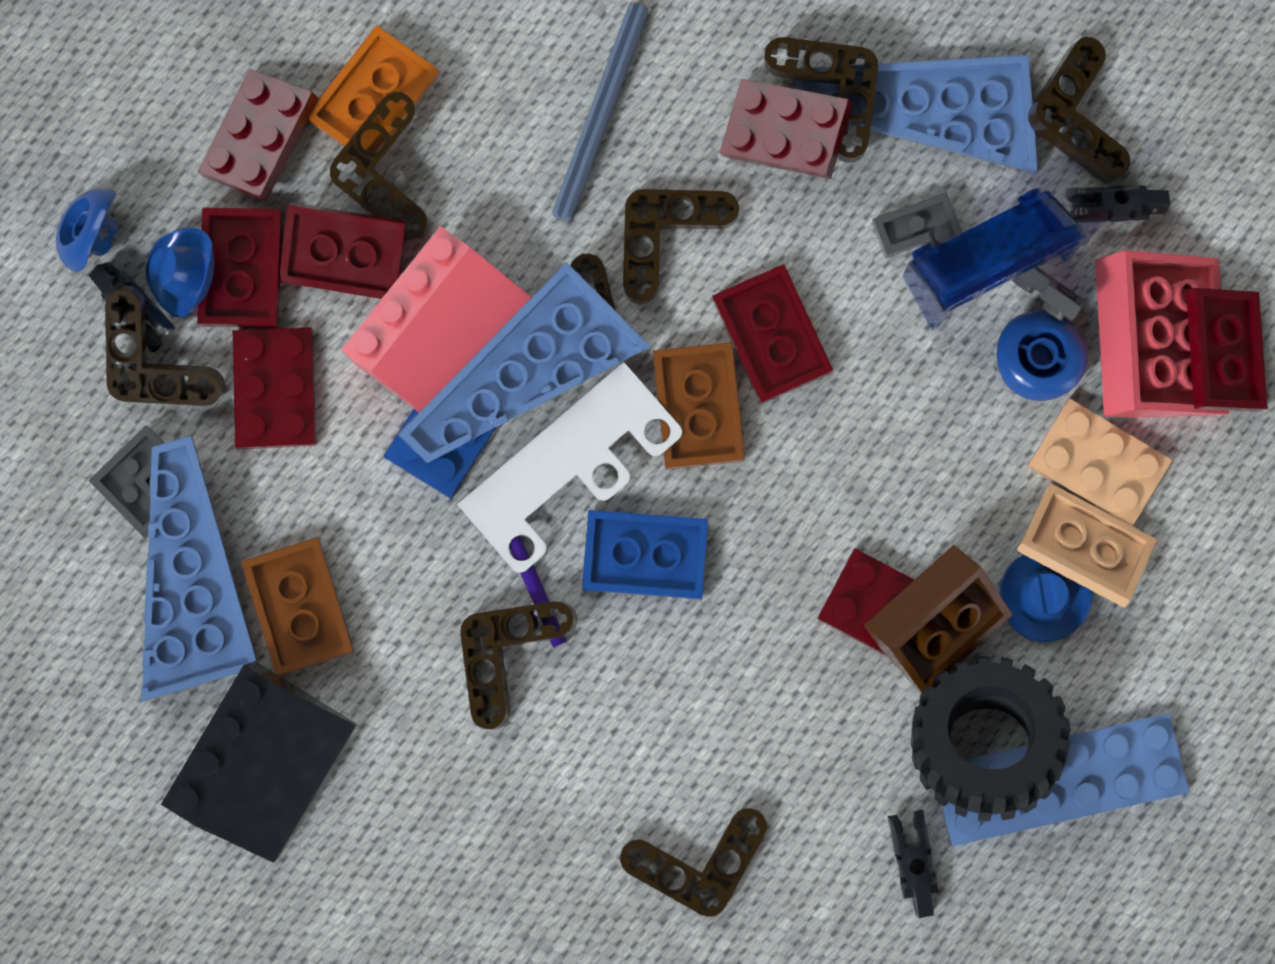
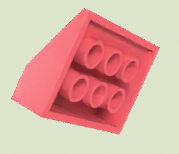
[341,226,531,412]
[1095,250,1229,418]

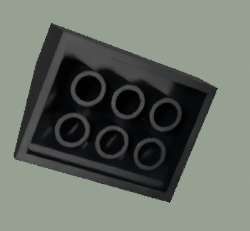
[161,661,357,863]

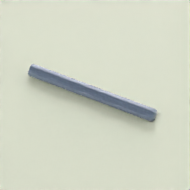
[552,2,648,222]

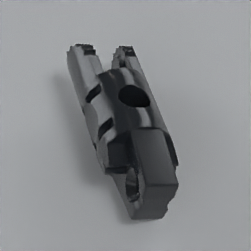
[1066,185,1170,223]
[89,262,176,353]
[888,810,939,918]

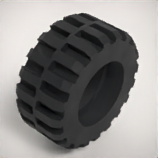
[911,656,1071,821]

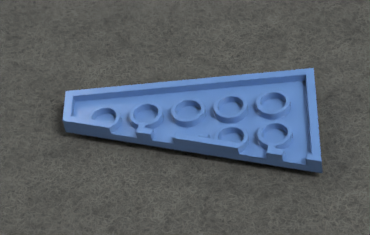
[793,55,1038,173]
[397,262,651,463]
[141,436,258,702]

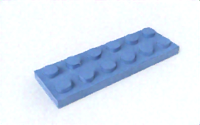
[941,713,1189,846]

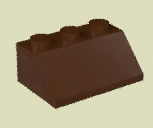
[864,545,1013,694]

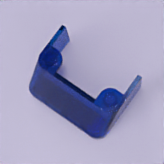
[902,188,1087,331]

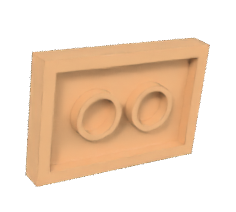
[1027,398,1172,526]
[1016,483,1157,608]

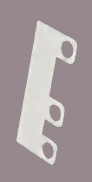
[457,362,682,573]

